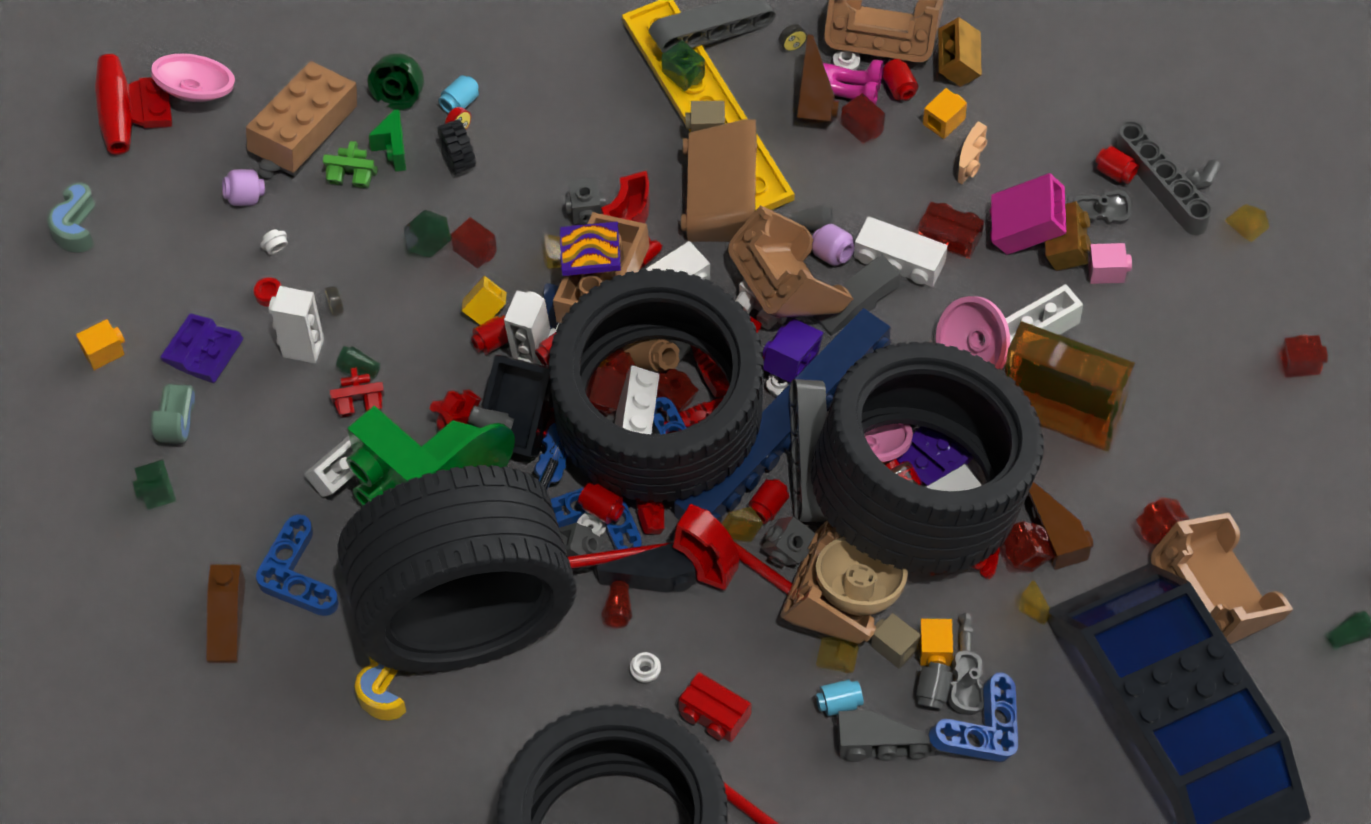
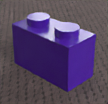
[763,318,824,383]

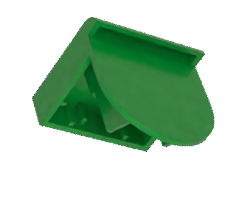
[346,405,515,506]

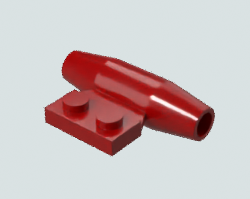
[95,54,172,155]

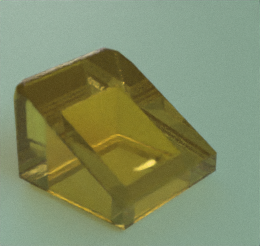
[1226,204,1269,242]
[544,235,561,269]
[722,507,763,542]
[1019,580,1050,625]
[816,637,859,673]

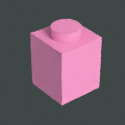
[1088,243,1132,284]

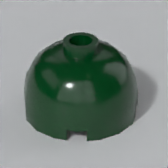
[367,53,425,110]

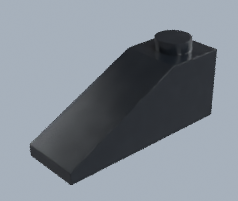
[597,543,696,593]

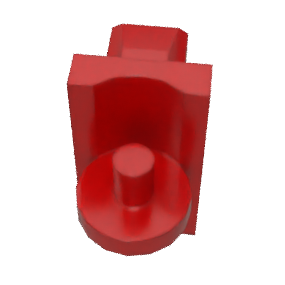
[330,367,385,418]
[429,389,482,431]

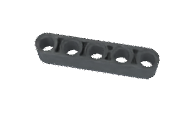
[649,0,776,55]
[1116,121,1212,235]
[789,379,828,523]

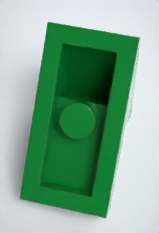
[368,109,406,172]

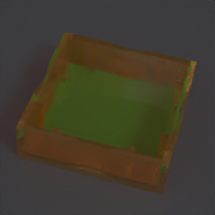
[1004,321,1135,452]

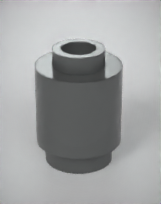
[916,662,953,709]

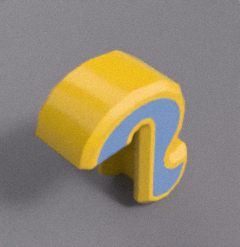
[354,657,406,721]

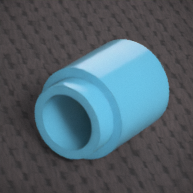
[438,75,479,114]
[815,679,864,717]

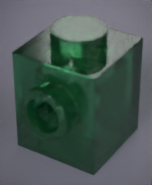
[662,40,705,91]
[403,209,451,258]
[132,459,176,510]

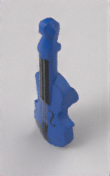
[534,423,568,490]

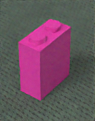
[990,173,1066,255]

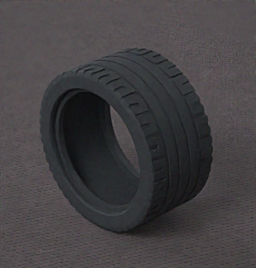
[549,268,764,502]
[811,341,1044,573]
[337,465,577,673]
[497,704,728,824]

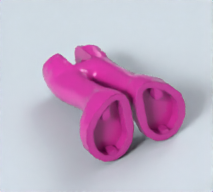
[823,60,883,108]

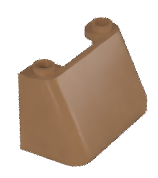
[824,0,944,62]
[681,119,757,242]
[728,205,853,318]
[1151,512,1293,644]
[781,521,876,644]

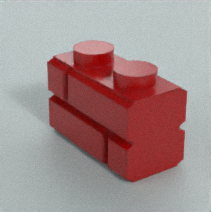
[679,672,752,742]

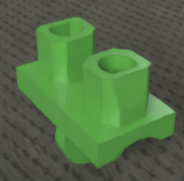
[323,141,378,188]

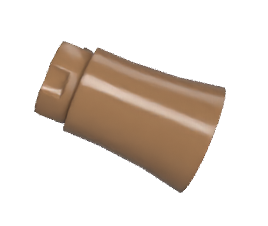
[617,339,680,372]

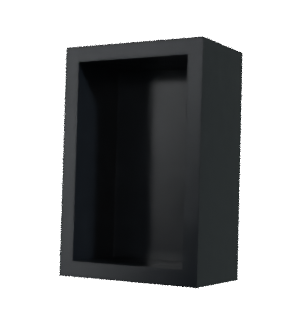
[482,355,552,457]

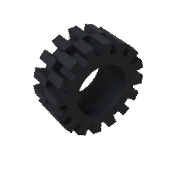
[437,119,476,174]

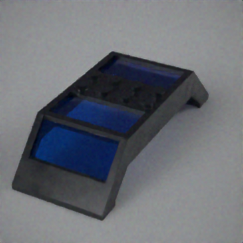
[1043,563,1311,824]

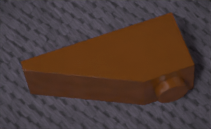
[797,34,839,124]
[1025,482,1094,570]
[206,564,246,663]

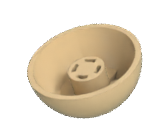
[816,537,908,616]

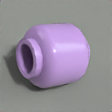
[222,169,265,206]
[812,224,855,266]

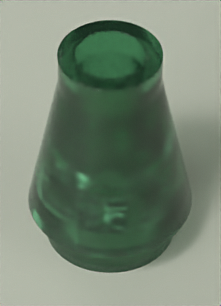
[336,345,381,379]
[1327,610,1371,650]

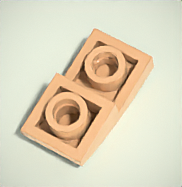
[958,121,988,184]

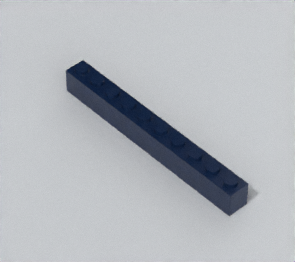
[675,308,891,523]

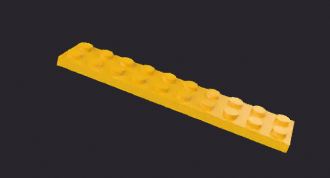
[622,0,795,210]

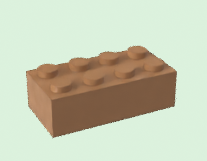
[246,61,357,173]
[553,212,650,323]

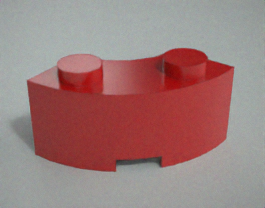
[601,171,650,224]
[673,503,739,590]

